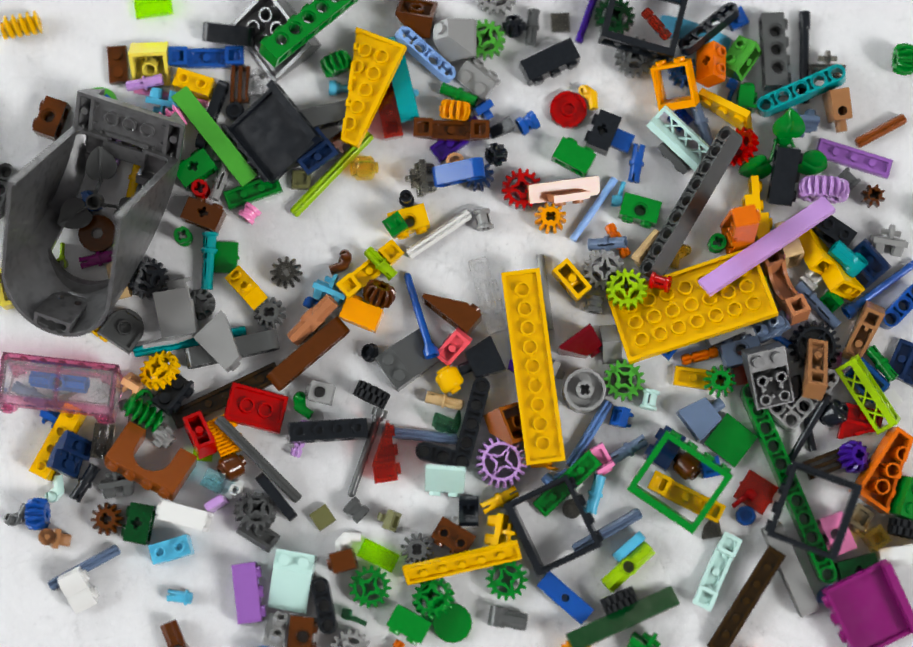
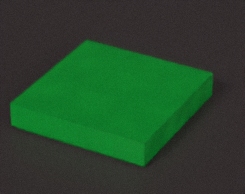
[703,413,758,468]

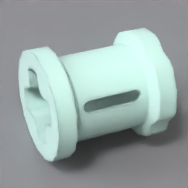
[639,388,660,411]

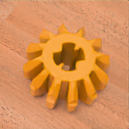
[439,99,471,121]
[534,202,566,234]

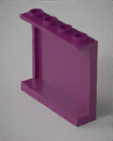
[821,559,913,647]

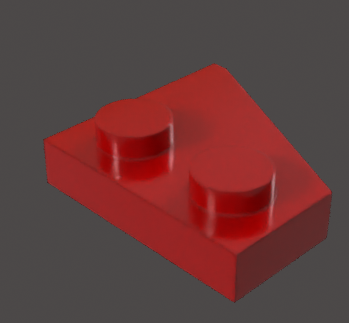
[837,402,883,439]

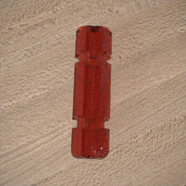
[641,8,672,40]

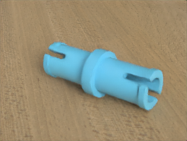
[586,474,607,514]

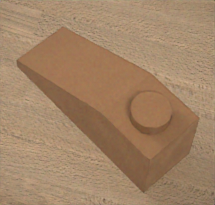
[841,300,885,360]
[802,338,828,401]

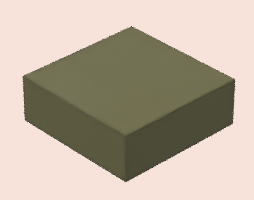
[292,170,311,190]
[309,504,336,531]

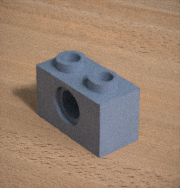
[718,334,761,370]

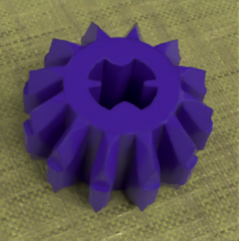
[837,440,871,474]

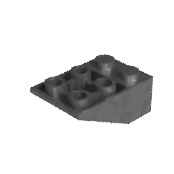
[741,342,795,411]

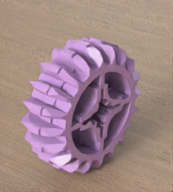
[797,175,850,204]
[475,437,527,488]

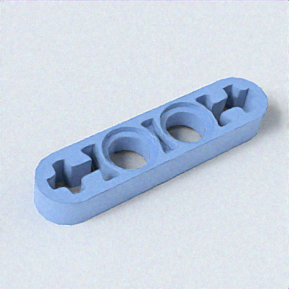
[395,26,456,83]

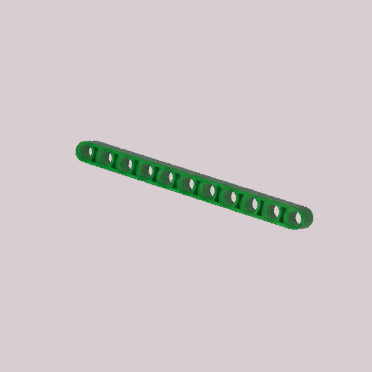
[740,383,838,583]

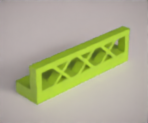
[835,354,900,435]

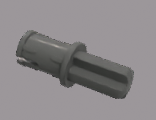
[525,8,540,46]

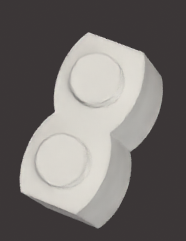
[57,566,100,614]

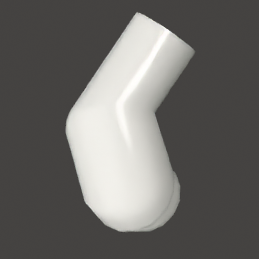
[335,532,362,551]

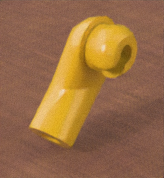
[578,85,598,110]

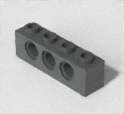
[758,12,791,91]

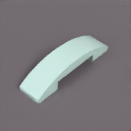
[692,531,743,612]

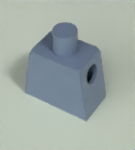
[676,397,726,442]

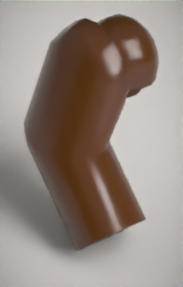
[329,249,352,275]

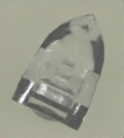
[248,68,269,98]

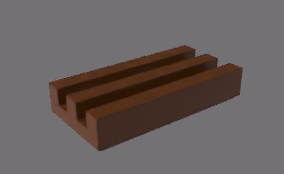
[230,65,251,104]

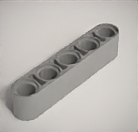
[761,521,820,618]

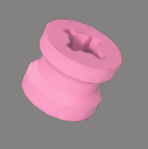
[238,201,262,225]

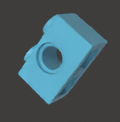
[148,534,195,565]

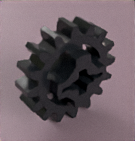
[128,258,169,300]

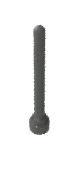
[348,407,388,497]

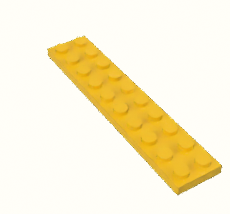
[501,268,566,465]

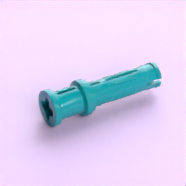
[201,231,219,290]

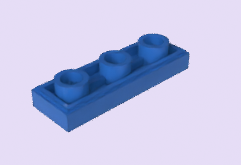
[536,571,594,625]

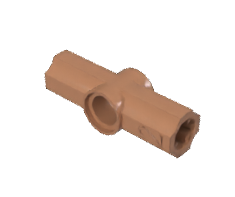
[287,294,339,346]

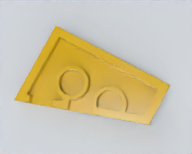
[698,88,753,131]

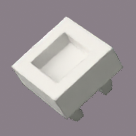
[799,270,824,292]

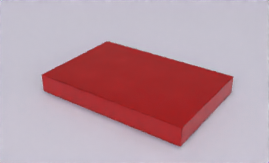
[224,382,289,435]

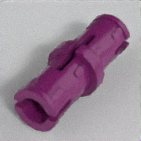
[79,250,113,269]

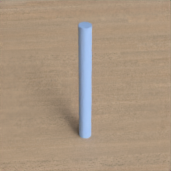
[570,177,618,242]

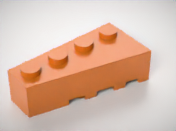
[720,204,761,255]
[849,427,913,514]

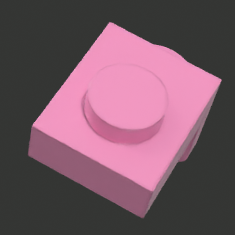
[585,442,615,475]

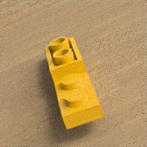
[742,175,772,242]

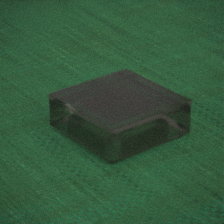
[550,13,570,33]

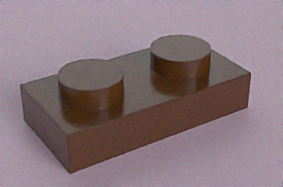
[107,45,129,85]

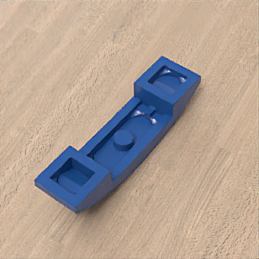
[168,46,244,69]

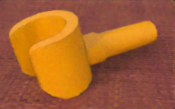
[531,461,559,471]

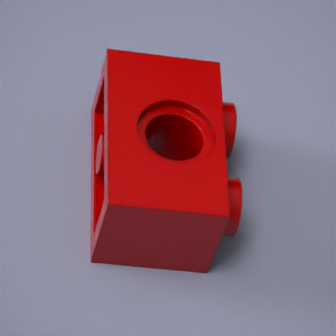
[182,410,217,460]

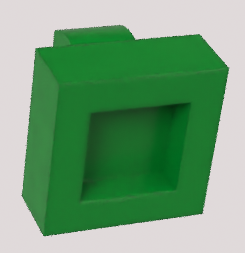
[382,211,409,238]
[819,290,844,313]

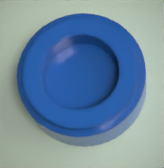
[735,506,756,526]

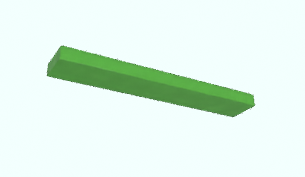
[171,86,257,187]

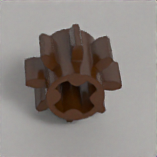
[861,184,885,208]

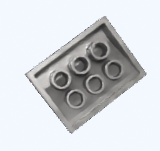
[231,0,321,82]

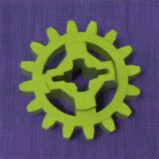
[606,268,648,310]

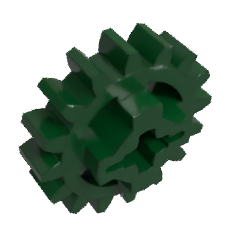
[594,0,635,34]

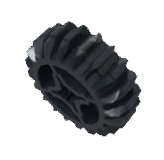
[788,320,841,369]

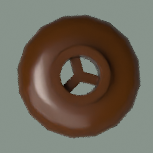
[216,452,247,481]
[673,452,702,480]

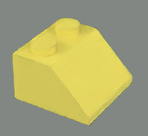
[128,42,171,86]

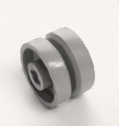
[562,369,606,414]

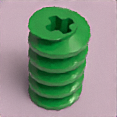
[121,393,165,434]

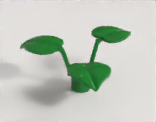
[738,108,828,179]

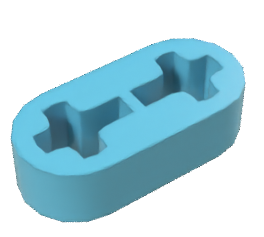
[612,531,646,562]

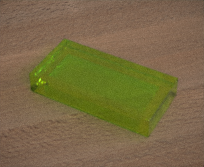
[134,0,174,20]
[357,538,400,573]

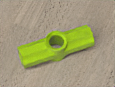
[601,541,656,593]

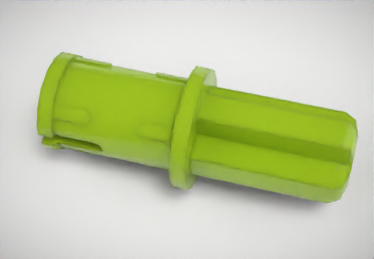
[364,247,398,280]

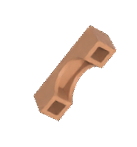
[760,250,811,326]

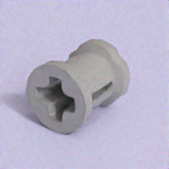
[474,208,494,231]

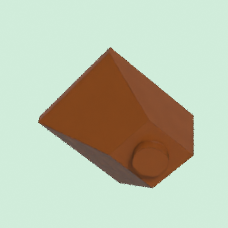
[483,402,523,445]

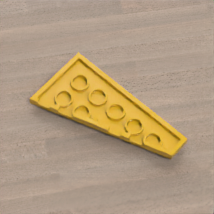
[341,27,407,148]

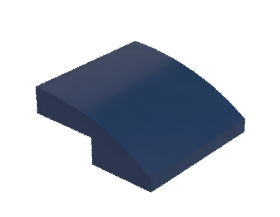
[297,126,339,176]
[852,238,892,289]
[889,338,913,387]
[46,430,94,479]

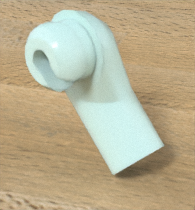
[45,475,65,503]

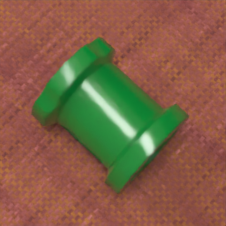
[173,226,193,247]
[707,233,727,254]

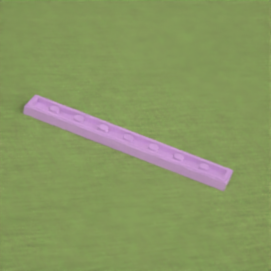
[698,196,835,297]

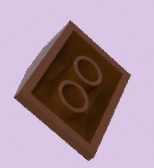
[422,293,482,336]

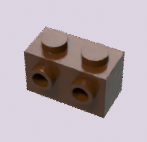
[431,517,477,554]

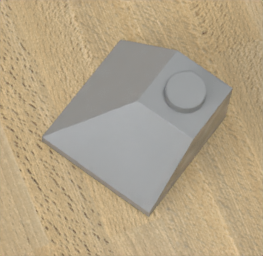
[433,18,477,63]

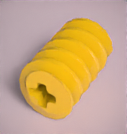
[0,11,43,40]

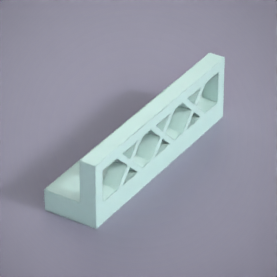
[646,105,710,171]

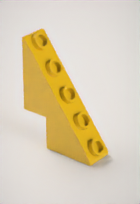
[799,229,866,302]

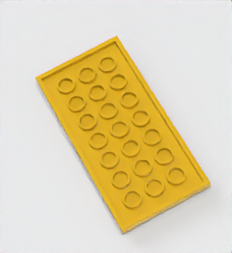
[606,249,779,365]

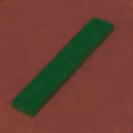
[565,586,680,647]

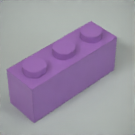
[231,562,266,624]

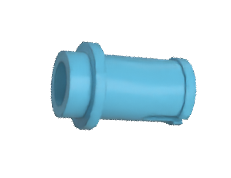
[167,589,193,605]

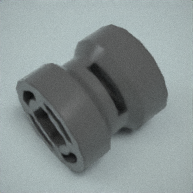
[342,496,370,523]

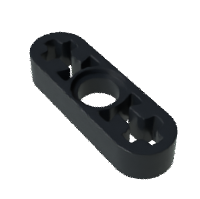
[255,472,298,522]

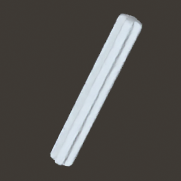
[406,210,472,258]

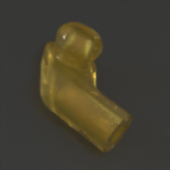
[669,244,691,269]

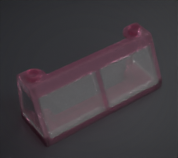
[0,352,124,425]

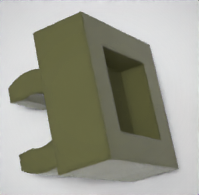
[376,509,402,533]

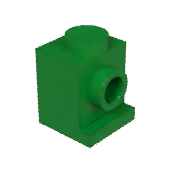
[736,82,758,113]

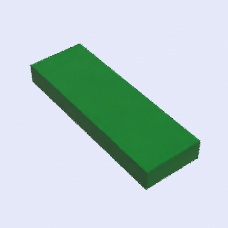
[223,179,283,211]

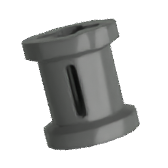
[838,167,861,191]

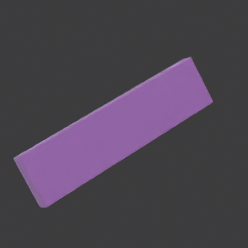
[816,138,893,179]

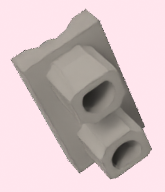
[870,224,909,257]
[262,611,289,647]

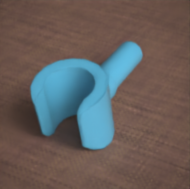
[611,181,626,207]

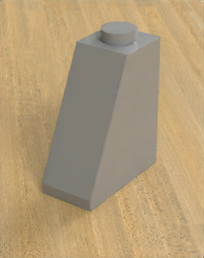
[193,311,242,372]

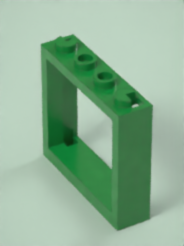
[627,429,733,534]

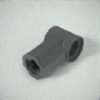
[487,605,528,631]

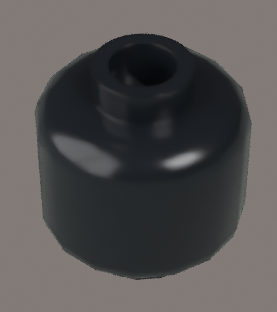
[819,399,849,427]

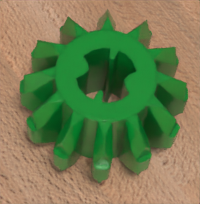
[892,43,913,76]
[320,50,352,77]
[703,365,736,398]

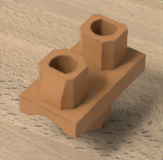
[38,528,72,549]

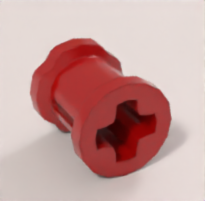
[191,179,211,199]
[648,272,672,293]

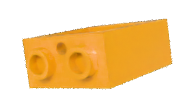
[650,56,700,111]

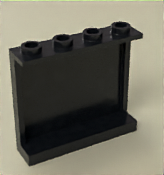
[222,80,323,184]

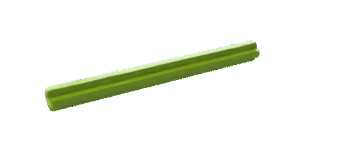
[290,131,373,217]

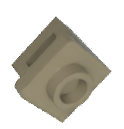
[849,503,875,534]

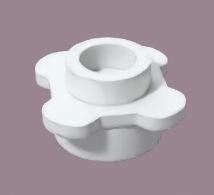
[225,480,245,500]

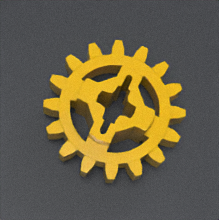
[139,350,181,391]

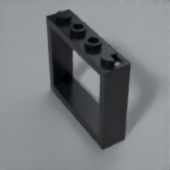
[598,0,688,62]
[764,461,863,561]
[503,474,604,577]

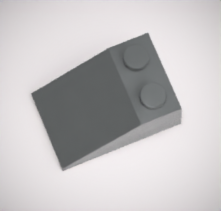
[375,328,441,392]

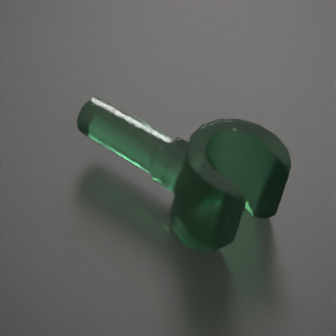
[341,608,367,626]

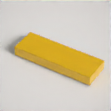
[673,366,733,393]

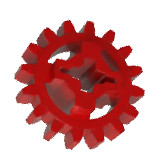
[730,127,760,167]
[501,168,541,210]

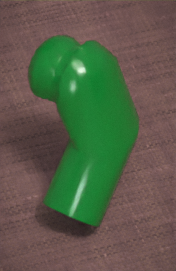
[293,391,314,419]

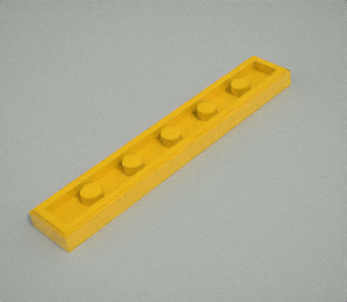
[402,540,522,585]

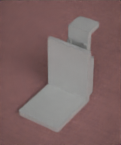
[143,277,199,348]

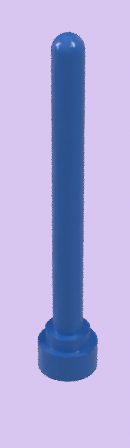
[841,260,913,320]
[404,273,440,359]

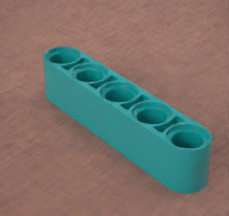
[387,36,419,123]
[757,64,846,117]

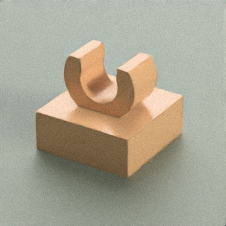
[120,372,145,395]

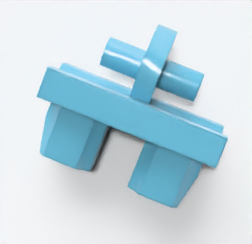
[145,87,179,115]
[312,274,347,308]

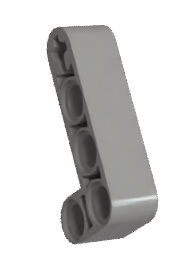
[768,369,839,431]

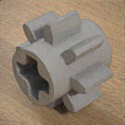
[152,425,176,449]

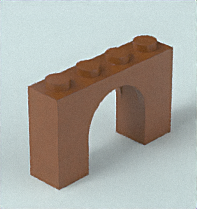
[104,421,198,501]

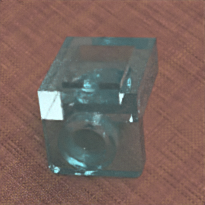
[200,468,226,493]

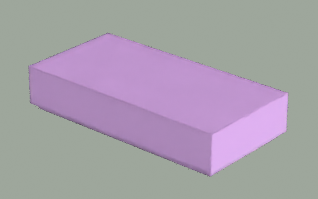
[204,495,230,513]

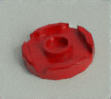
[550,91,587,129]

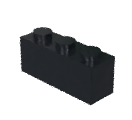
[519,38,580,86]
[766,145,803,206]

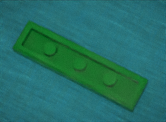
[532,450,602,517]

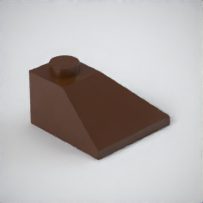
[395,0,438,39]

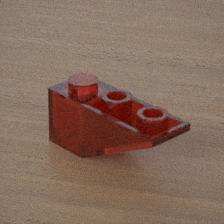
[378,82,403,141]
[372,420,402,484]

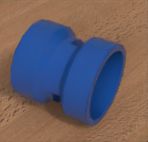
[515,110,540,136]

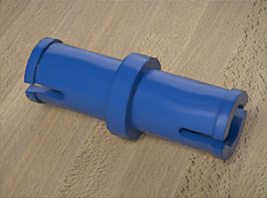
[627,144,645,183]

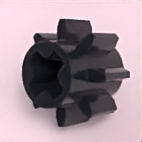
[502,15,526,38]
[485,143,508,167]

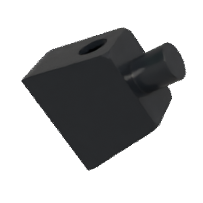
[457,336,506,379]

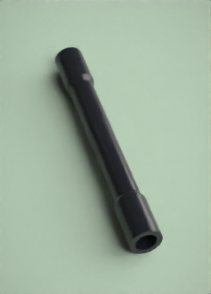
[798,11,810,104]

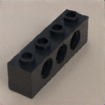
[287,418,368,444]

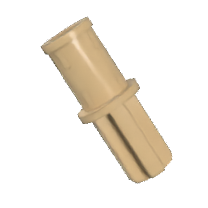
[425,391,464,410]

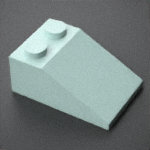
[425,464,466,498]
[268,549,317,614]

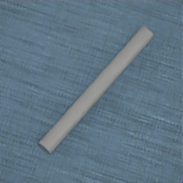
[537,254,554,331]

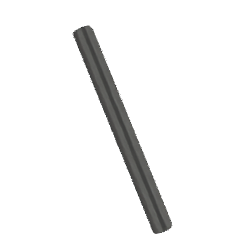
[215,415,302,503]

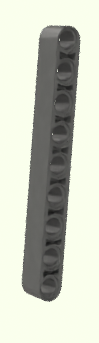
[640,126,743,278]

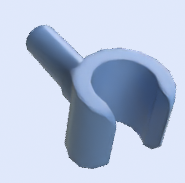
[541,468,568,485]

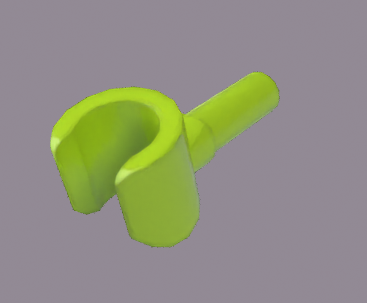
[57,243,68,268]

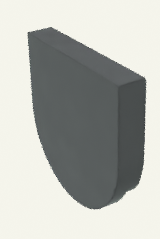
[97,309,144,355]

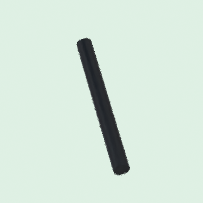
[793,375,817,452]
[788,392,832,463]

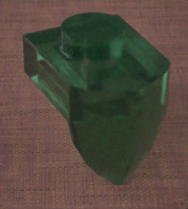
[432,410,461,434]

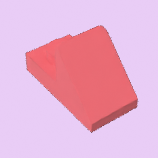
[437,327,473,365]

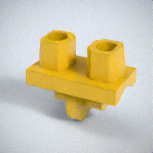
[484,513,517,546]

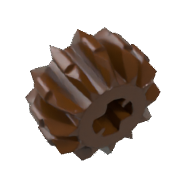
[362,279,396,309]
[90,502,125,536]

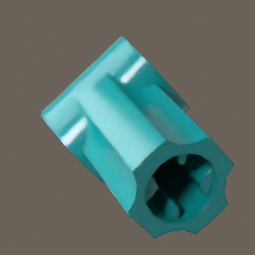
[828,240,868,278]

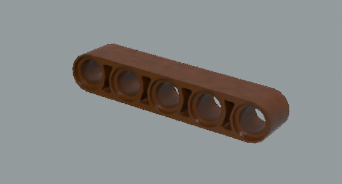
[266,316,350,391]

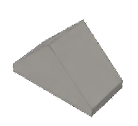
[599,325,622,364]

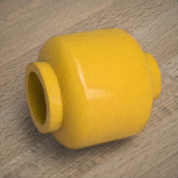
[435,365,464,395]

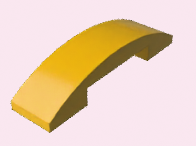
[335,239,404,299]
[647,470,726,524]

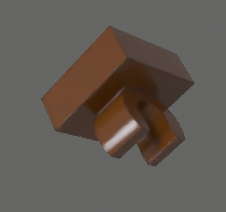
[329,130,351,153]

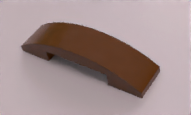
[413,117,490,141]

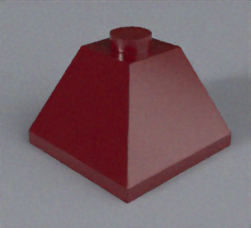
[557,324,602,359]

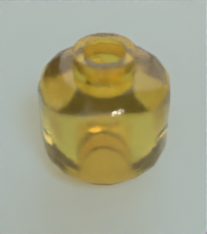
[350,156,379,181]

